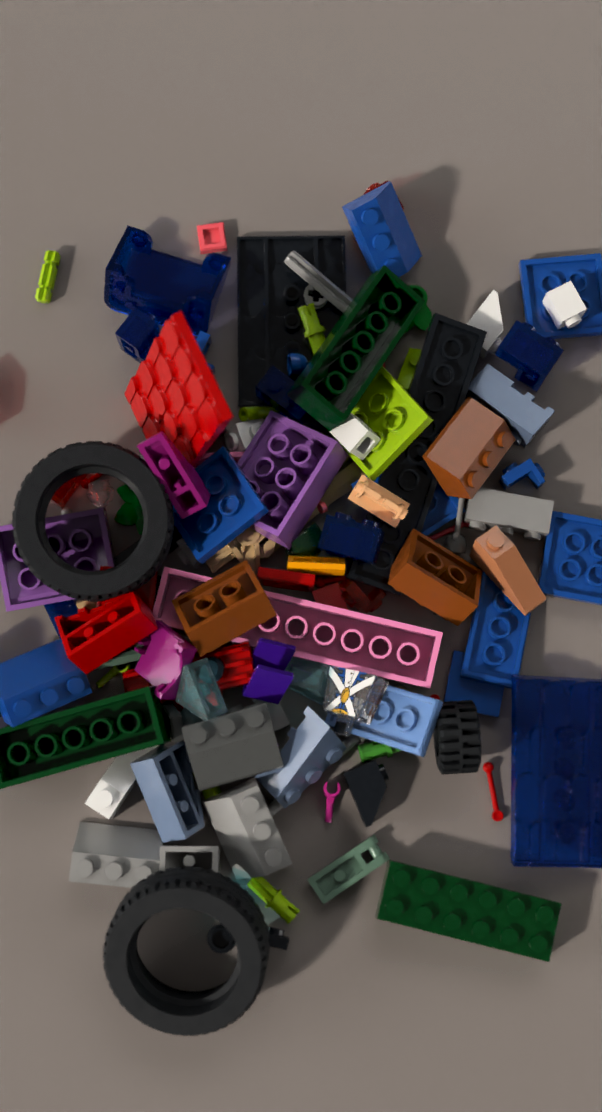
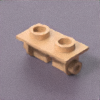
[347,474,410,528]

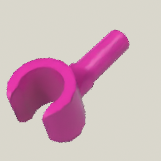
[323,781,341,823]

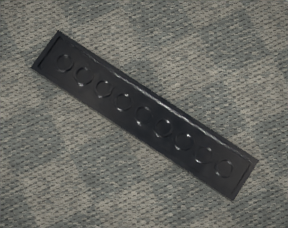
[346,313,487,596]

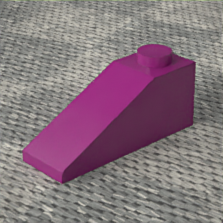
[137,431,211,519]

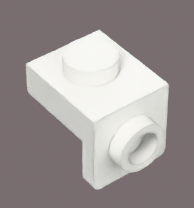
[224,418,264,452]

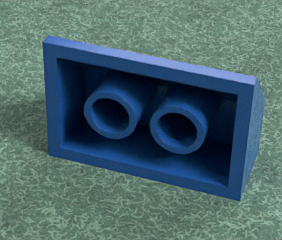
[342,181,422,277]
[0,638,93,727]

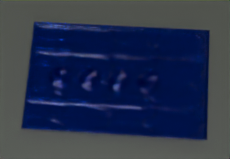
[511,675,602,868]

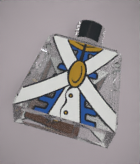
[323,665,389,737]

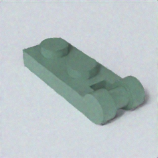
[307,834,390,904]

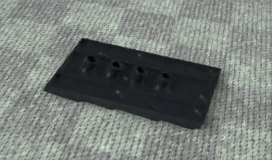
[237,235,346,406]

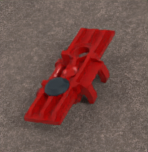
[122,642,255,712]

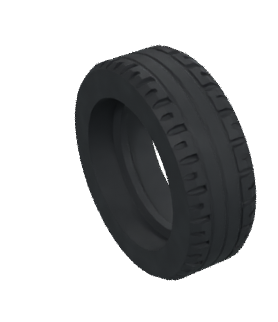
[12,441,174,602]
[103,866,270,1036]

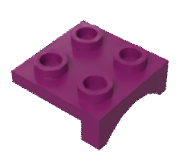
[134,620,197,700]

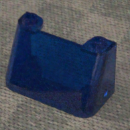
[104,226,231,336]

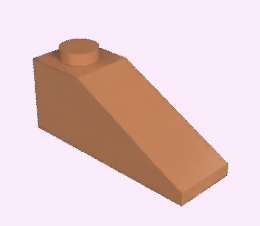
[469,525,547,616]

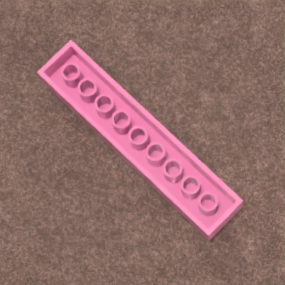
[152,567,443,689]

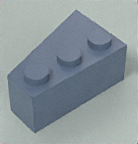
[465,364,555,448]
[255,706,347,809]
[130,740,205,843]

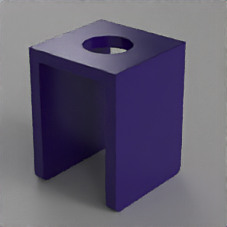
[243,638,296,704]

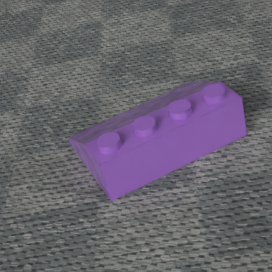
[237,411,348,549]
[0,507,115,612]

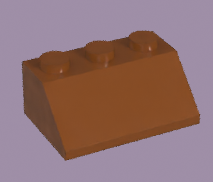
[422,397,516,499]
[388,529,482,626]
[171,560,277,657]

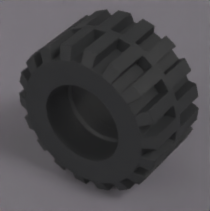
[433,700,481,775]

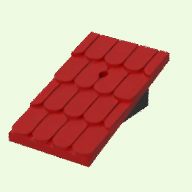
[124,311,234,468]

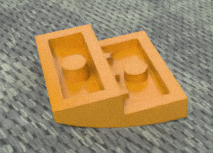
[287,555,345,576]

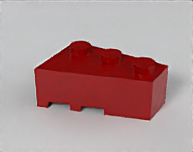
[54,591,158,674]

